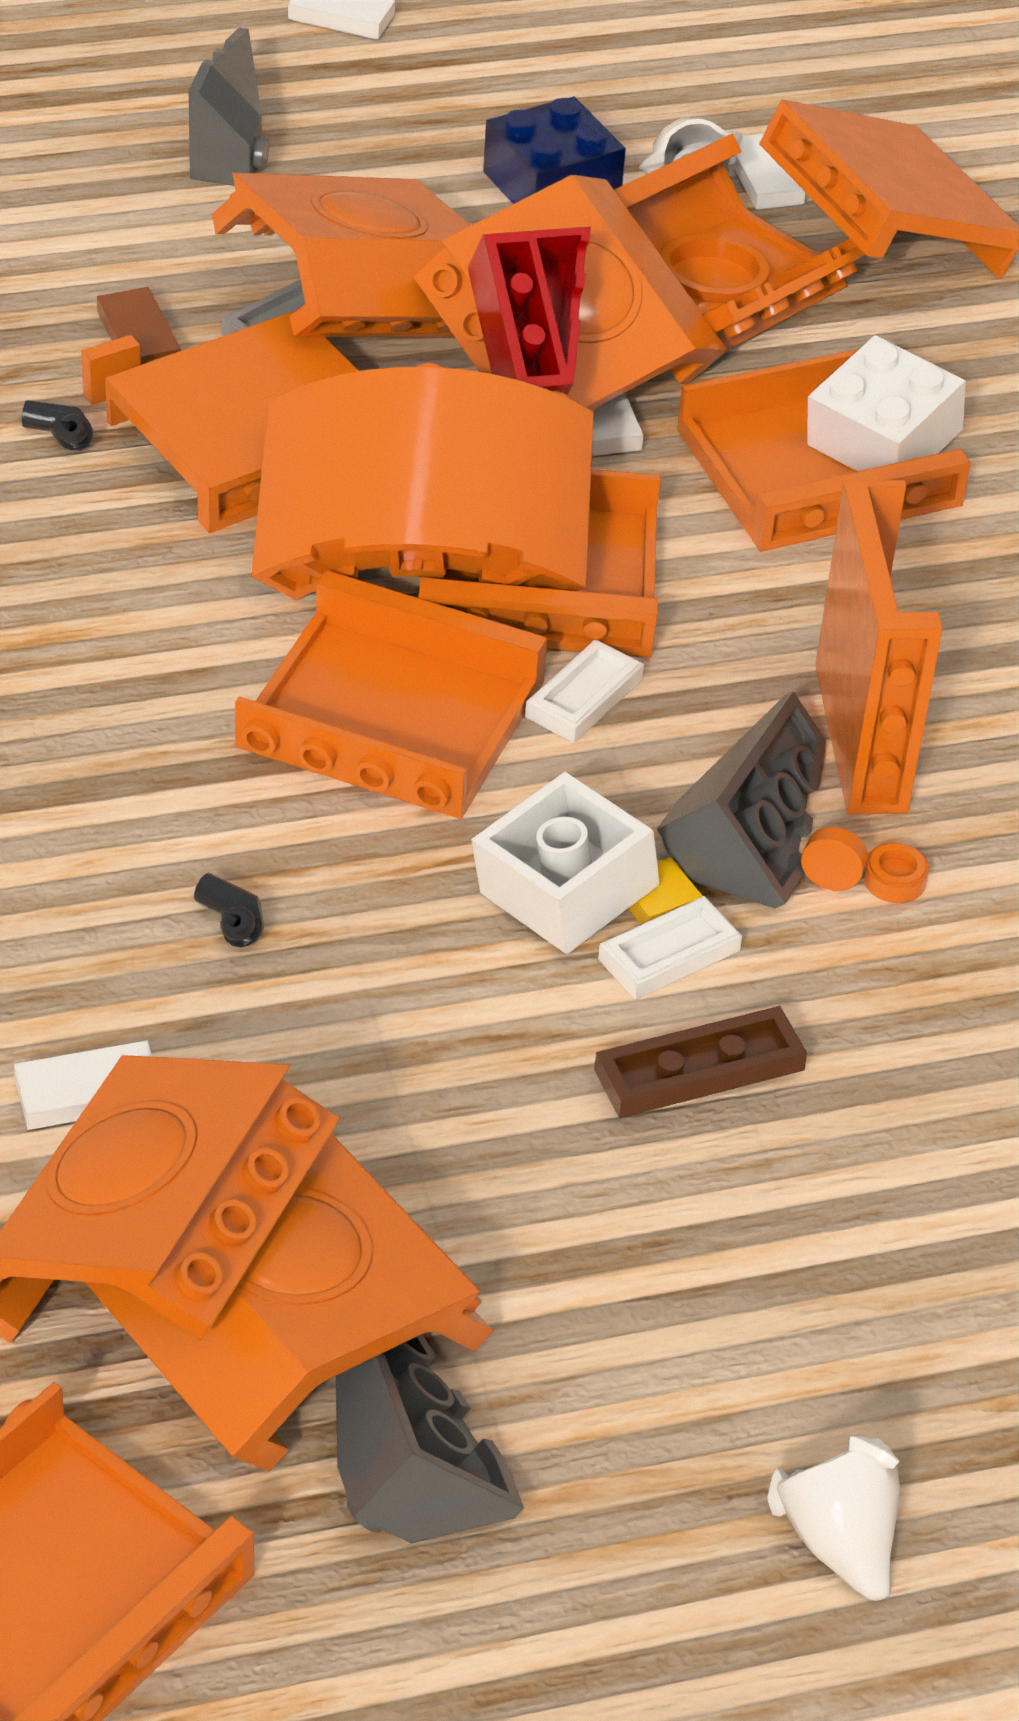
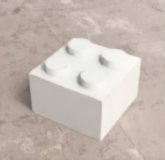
[807,335,966,471]
[471,772,660,954]

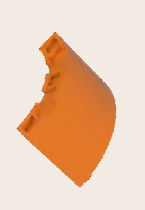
[251,363,594,600]

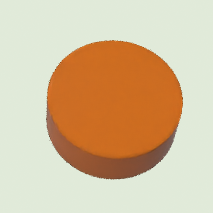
[801,827,868,891]
[863,843,929,903]

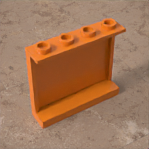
[759,99,1019,278]
[105,310,359,533]
[677,349,971,552]
[419,469,661,658]
[815,480,943,815]
[235,570,547,820]
[0,1382,254,1721]

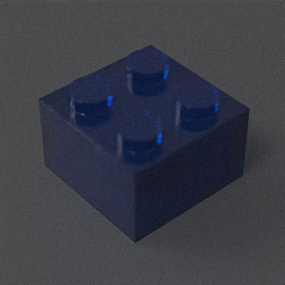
[483,96,626,204]

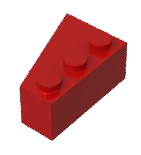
[467,227,591,395]

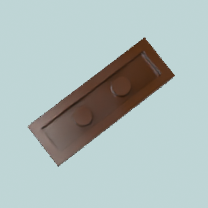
[594,1006,807,1118]

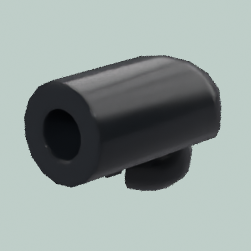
[22,400,93,451]
[194,872,264,947]

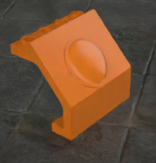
[614,133,865,351]
[212,172,471,338]
[414,175,728,411]
[0,1055,340,1343]
[85,1133,494,1472]

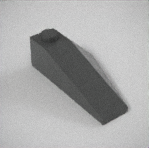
[188,27,269,186]
[657,691,826,909]
[336,1334,524,1544]

